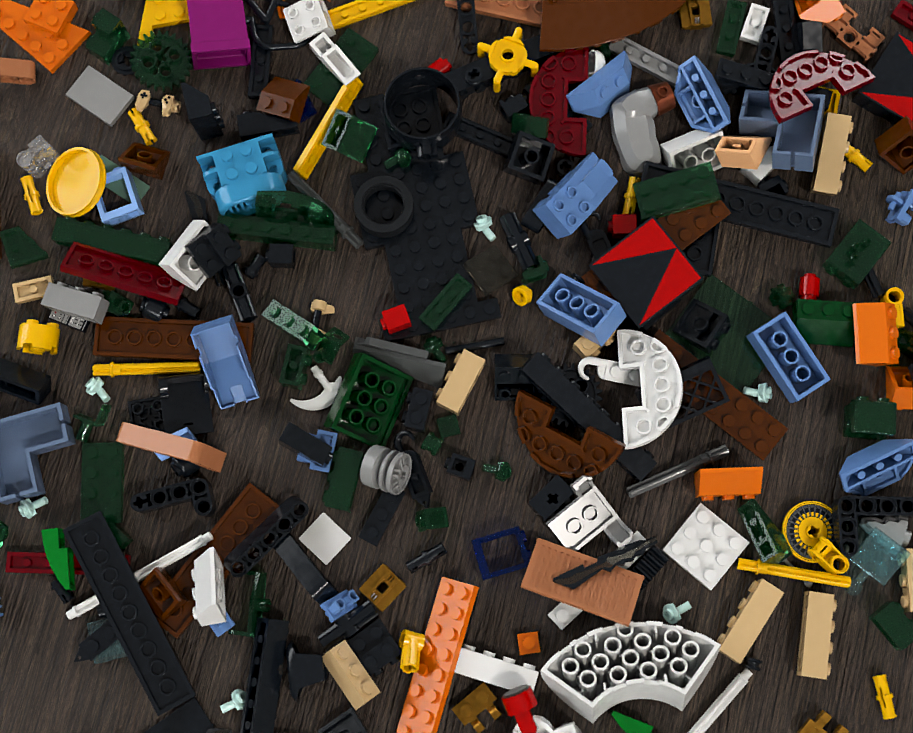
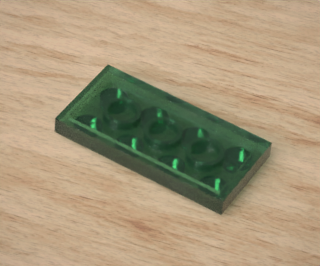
[303,27,379,106]
[633,161,721,222]
[80,442,125,524]

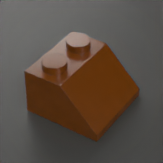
[256,77,310,123]
[874,116,913,175]

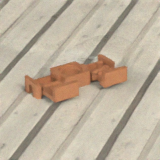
[822,3,886,64]

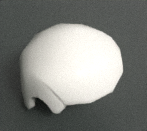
[588,50,606,78]

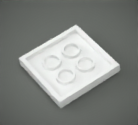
[662,503,750,591]

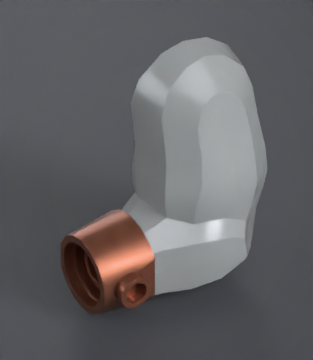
[609,81,676,178]

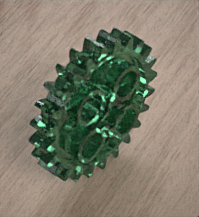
[130,30,193,92]

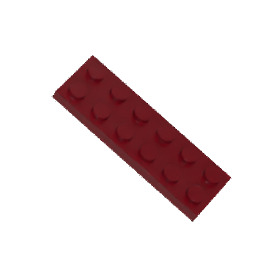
[60,241,186,306]

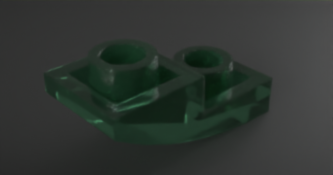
[511,113,550,138]

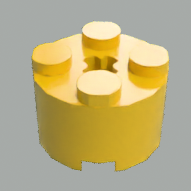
[16,319,60,355]

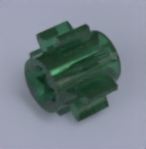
[769,284,795,309]

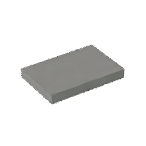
[65,65,135,127]

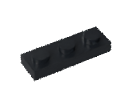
[359,491,406,547]

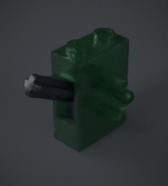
[822,219,892,299]

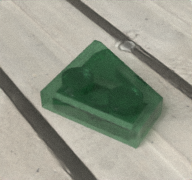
[0,226,49,269]

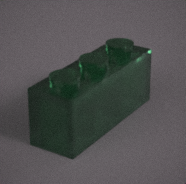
[262,299,325,351]
[322,446,365,513]

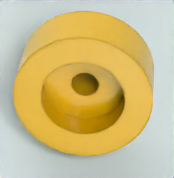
[512,285,533,306]

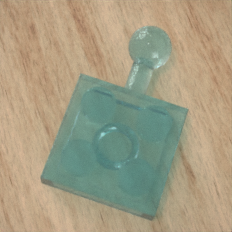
[845,526,911,596]

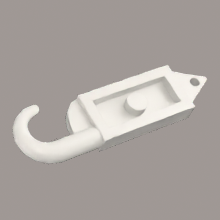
[578,357,641,387]

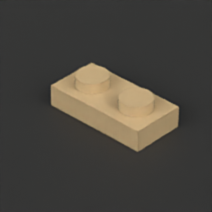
[12,275,54,304]

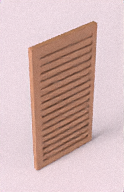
[521,538,644,627]

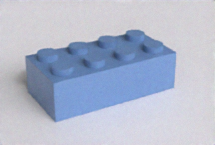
[536,273,627,347]
[746,311,831,403]

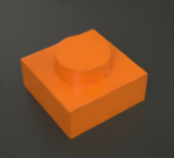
[517,631,540,655]

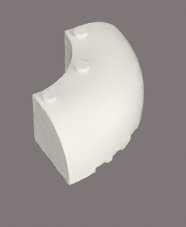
[540,621,721,723]

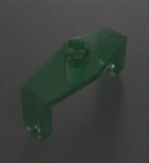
[228,571,271,637]

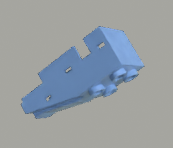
[532,152,618,239]
[190,314,260,410]

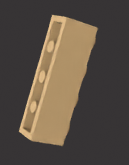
[810,112,853,196]
[716,579,784,664]
[796,591,837,680]

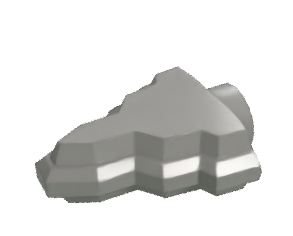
[859,516,912,556]

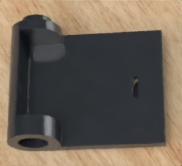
[158,372,214,435]

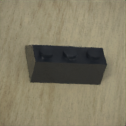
[181,82,225,141]

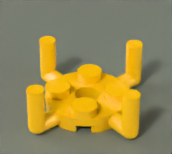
[477,27,539,93]

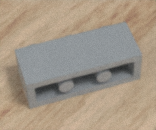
[41,281,110,325]

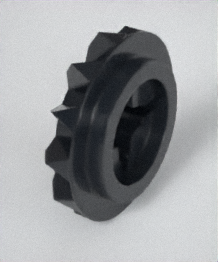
[111,46,143,77]

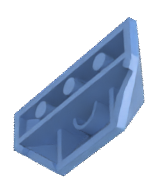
[566,51,632,118]
[674,55,731,133]
[839,439,913,496]

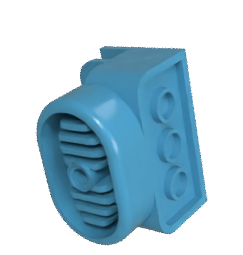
[196,133,288,219]

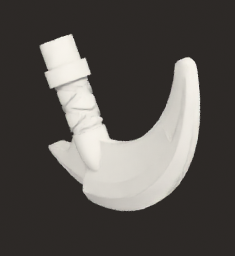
[290,365,342,411]

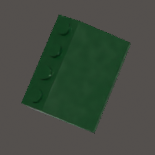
[323,353,414,447]

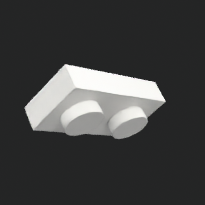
[739,3,770,45]

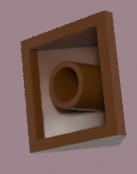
[118,142,170,180]
[140,567,188,621]

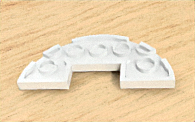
[617,329,683,450]

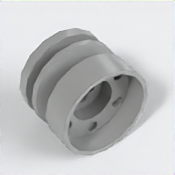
[360,445,412,495]

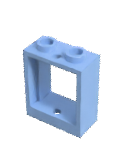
[96,167,145,227]

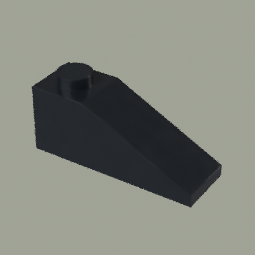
[237,111,300,142]

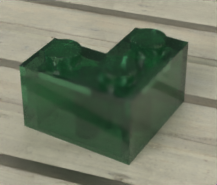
[85,8,131,65]

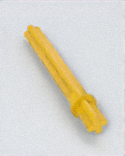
[92,361,201,378]
[737,558,851,588]

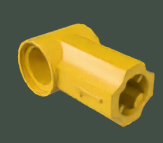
[880,287,905,329]
[399,629,425,674]

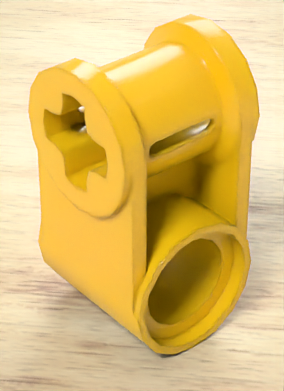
[807,536,849,574]

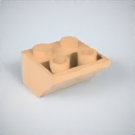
[715,135,772,170]

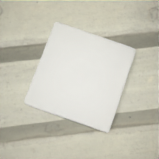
[299,512,351,565]

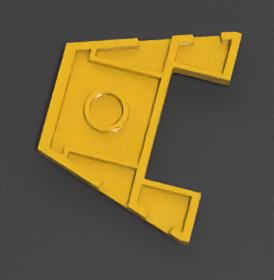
[137,0,189,50]

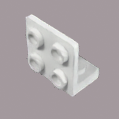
[283,0,336,44]

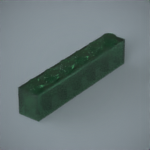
[217,213,338,251]
[51,216,173,267]

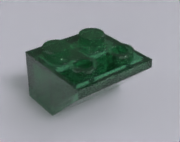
[321,109,378,163]

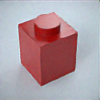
[607,214,637,239]
[380,304,412,334]

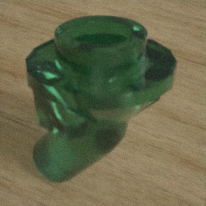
[383,148,412,169]
[423,336,447,363]
[482,462,512,482]

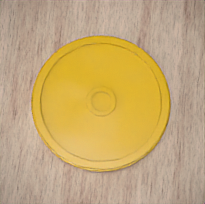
[46,147,106,218]

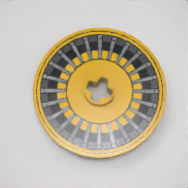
[782,501,833,563]

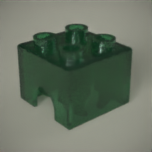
[843,396,897,440]

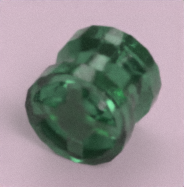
[421,431,445,457]

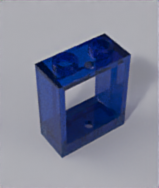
[471,526,532,581]

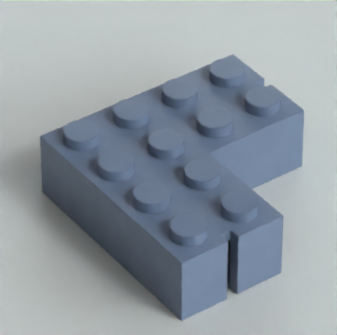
[739,89,825,172]
[0,402,76,505]

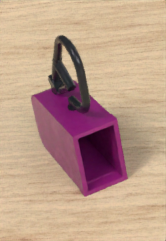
[187,0,313,70]

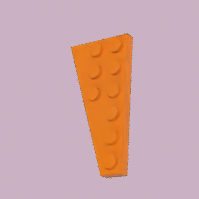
[0,0,91,74]

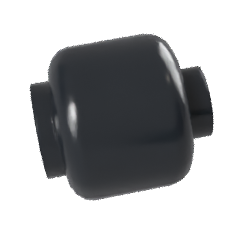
[139,296,170,322]
[170,457,201,478]

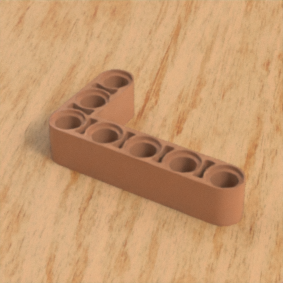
[0,57,36,85]
[116,422,227,473]

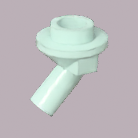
[473,214,496,242]
[85,376,111,403]
[742,383,772,403]
[18,496,48,519]
[663,601,692,624]
[220,689,246,713]

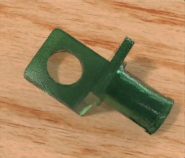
[102,289,134,317]
[313,327,350,365]
[73,404,112,443]

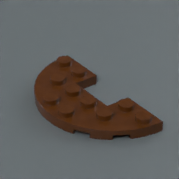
[515,390,626,478]

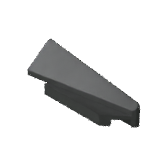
[352,337,447,389]

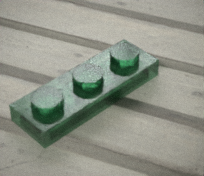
[715,0,747,58]
[419,273,473,331]

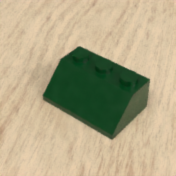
[792,299,855,347]

